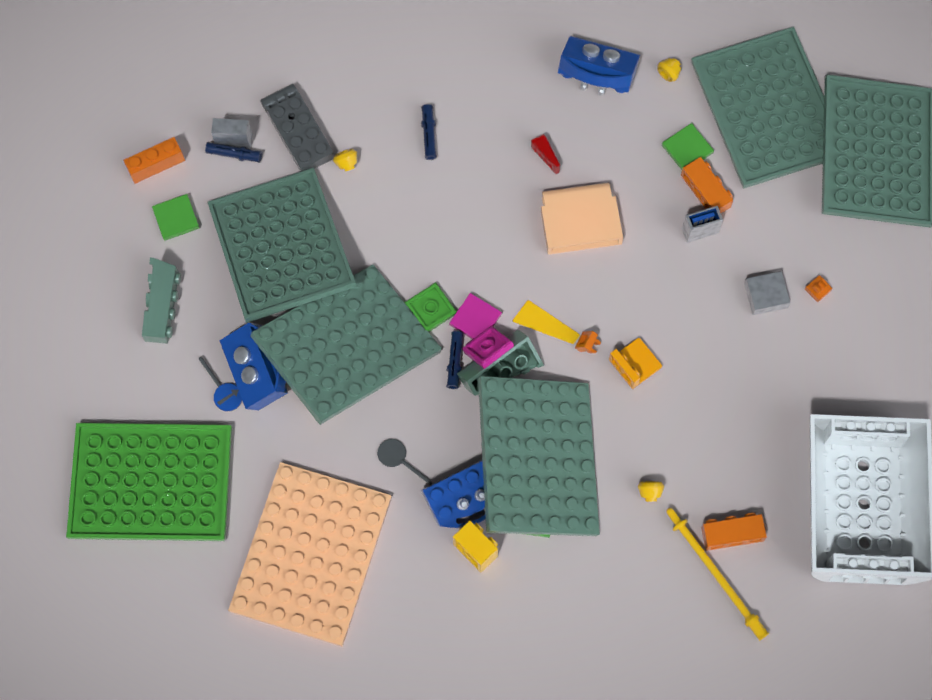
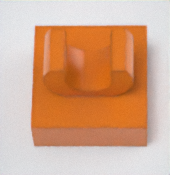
[805,275,833,302]
[575,331,601,354]

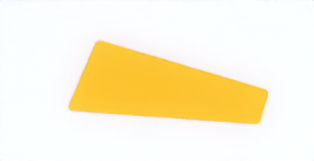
[513,300,580,344]

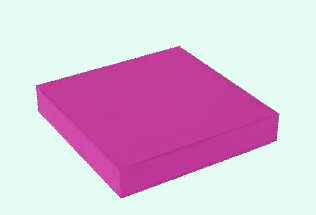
[449,293,502,340]
[462,326,514,369]

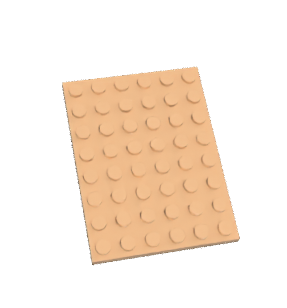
[228,462,392,647]

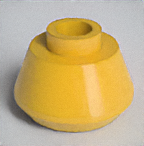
[657,58,681,82]
[333,148,357,172]
[637,481,664,502]

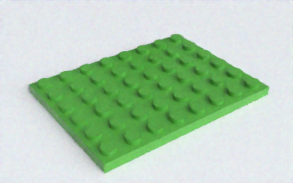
[66,423,232,541]

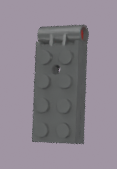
[260,83,334,172]

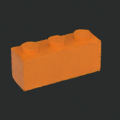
[123,137,185,184]
[681,157,733,213]
[701,513,767,551]

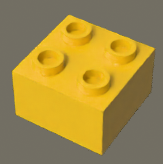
[453,521,498,573]

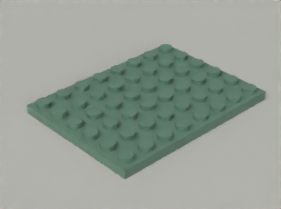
[691,27,824,189]
[822,75,932,228]
[207,168,357,323]
[251,265,442,425]
[478,376,600,536]

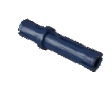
[421,104,437,160]
[205,142,262,163]
[446,331,463,389]

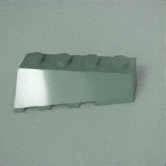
[142,257,181,344]
[457,330,544,396]

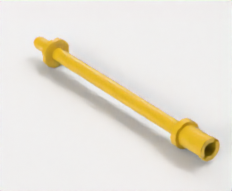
[666,508,770,641]

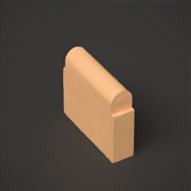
[541,182,623,255]

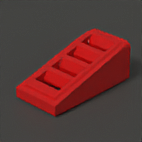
[531,135,560,174]

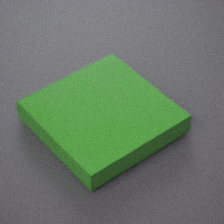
[662,123,714,170]
[152,194,200,241]
[404,283,457,332]

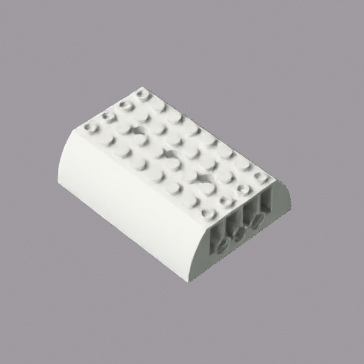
[810,414,932,585]

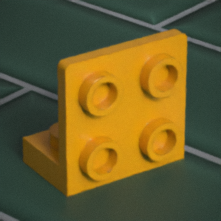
[609,338,662,389]

